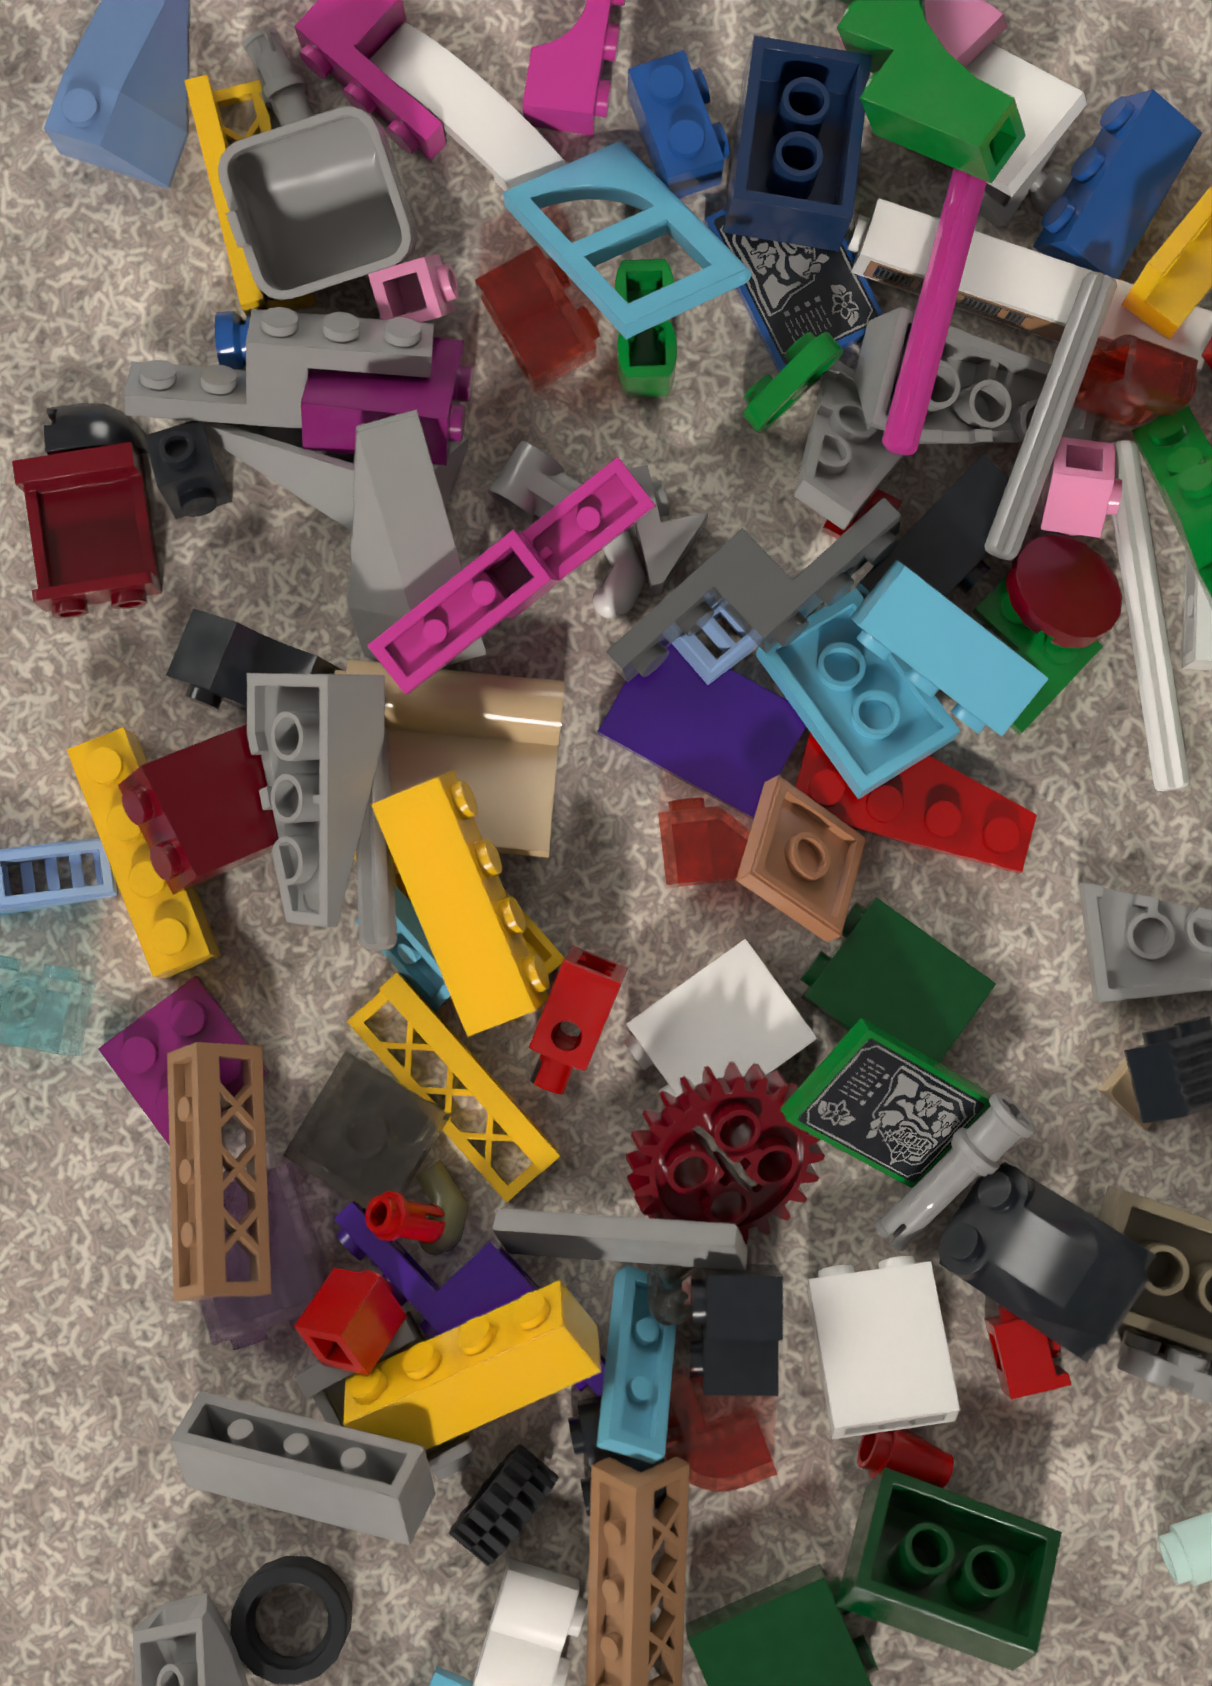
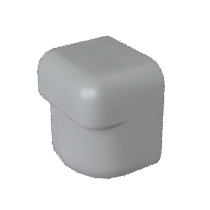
[218,106,418,300]

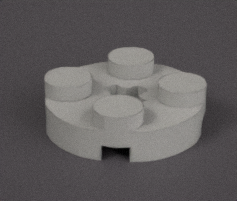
[1117,1330,1212,1403]

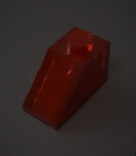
[657,797,750,889]

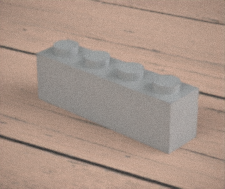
[170,1391,436,1545]

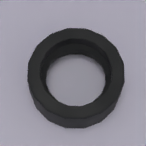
[230,1556,352,1685]

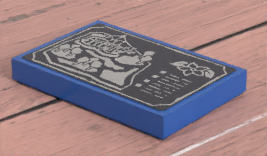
[704,208,883,374]

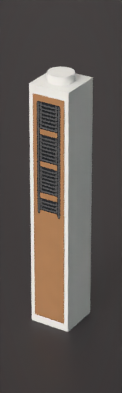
[847,198,1212,384]

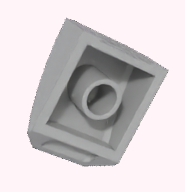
[133,1593,248,1686]

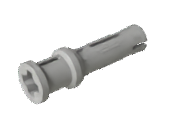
[875,1091,1036,1251]

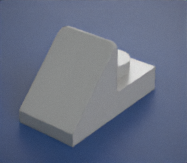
[628,465,708,596]

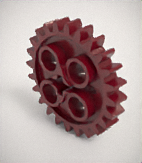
[626,1062,825,1244]

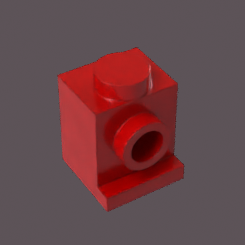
[984,1305,1072,1400]

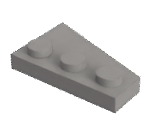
[794,360,906,530]

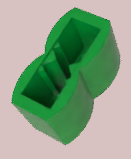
[615,259,677,398]

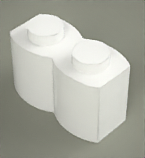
[473,1558,588,1686]

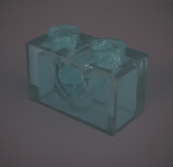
[0,955,96,1056]

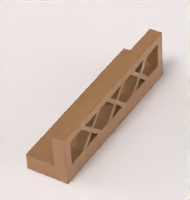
[167,1042,271,1302]
[586,1457,690,1686]

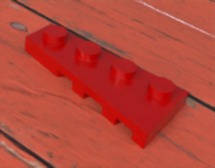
[795,731,1037,874]

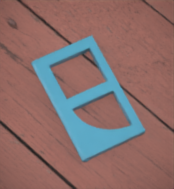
[503,141,751,339]

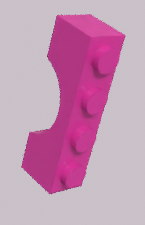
[522,0,626,136]

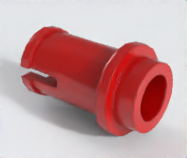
[365,1191,445,1244]

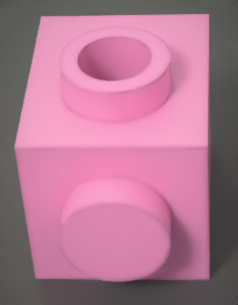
[368,253,459,323]
[1040,437,1122,538]

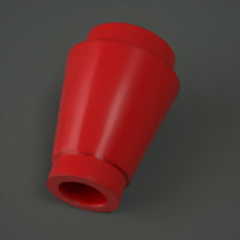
[857,1429,954,1489]

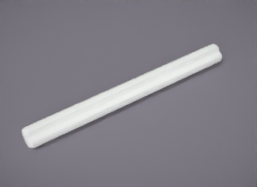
[1112,440,1190,791]

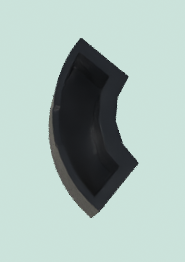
[166,608,344,711]

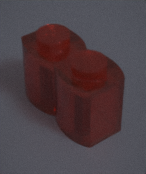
[475,245,600,392]
[1073,334,1198,426]

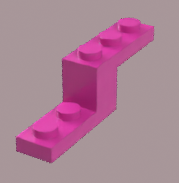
[294,0,446,161]
[367,457,657,695]

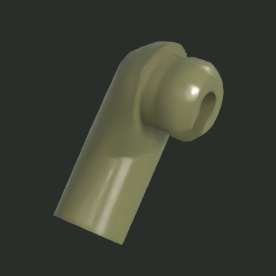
[415,1160,468,1256]

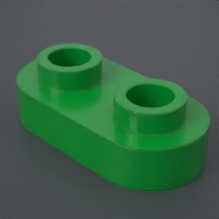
[742,331,844,433]

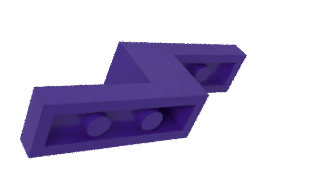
[334,1198,606,1396]

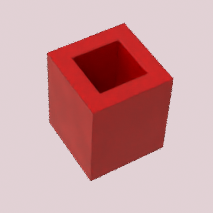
[294,1268,407,1376]

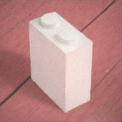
[623,939,817,1097]
[807,1256,960,1439]

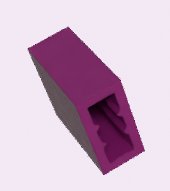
[301,337,474,466]

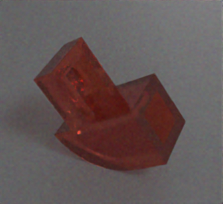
[665,1365,778,1492]

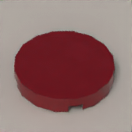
[1006,535,1123,648]

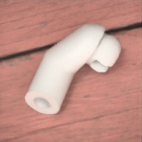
[592,530,646,618]

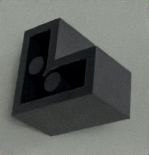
[690,1264,783,1396]

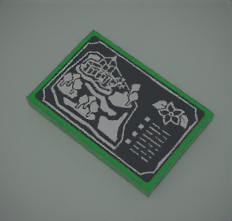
[780,1018,991,1188]

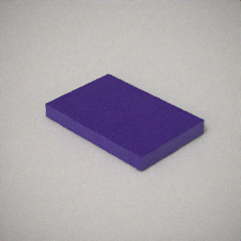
[598,643,806,820]

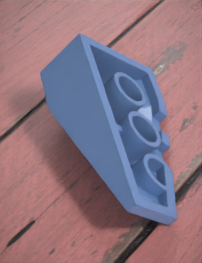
[44,0,190,189]

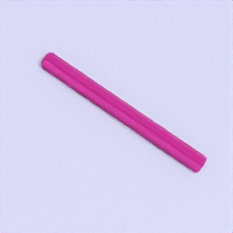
[882,168,987,456]

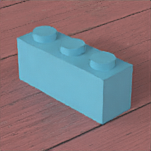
[850,560,1049,737]

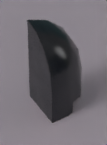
[44,403,148,455]

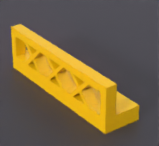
[184,75,317,317]
[1121,185,1212,340]
[347,972,561,1203]

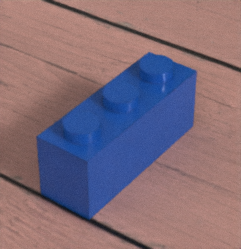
[1033,89,1202,279]

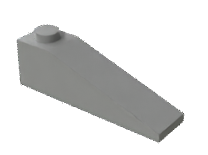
[854,307,1104,444]
[347,409,487,666]
[203,421,469,531]
[247,673,385,928]

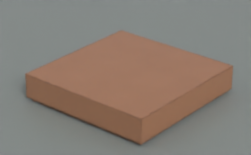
[736,775,867,942]

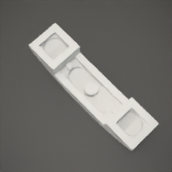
[370,22,567,213]

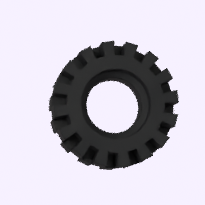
[449,1443,559,1566]

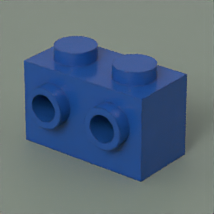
[628,50,730,198]

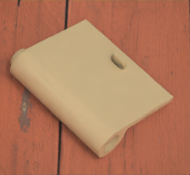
[334,659,565,858]

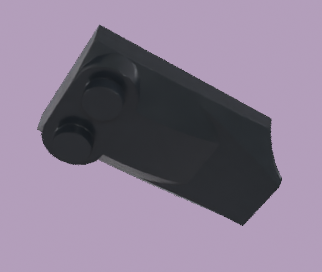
[939,1162,1156,1363]

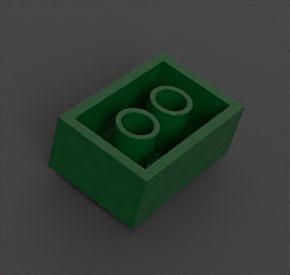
[835,1467,1062,1671]

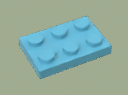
[756,588,961,799]

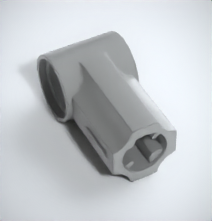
[488,441,581,521]

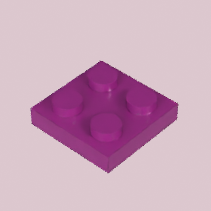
[98,976,270,1145]

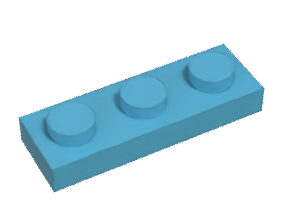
[597,1265,680,1464]

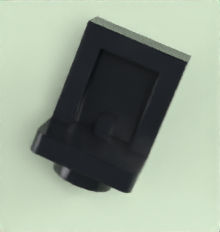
[145,421,232,519]

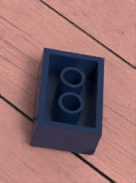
[723,35,872,252]

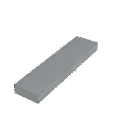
[493,1209,748,1271]

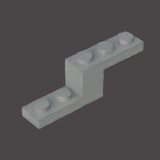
[124,307,434,429]

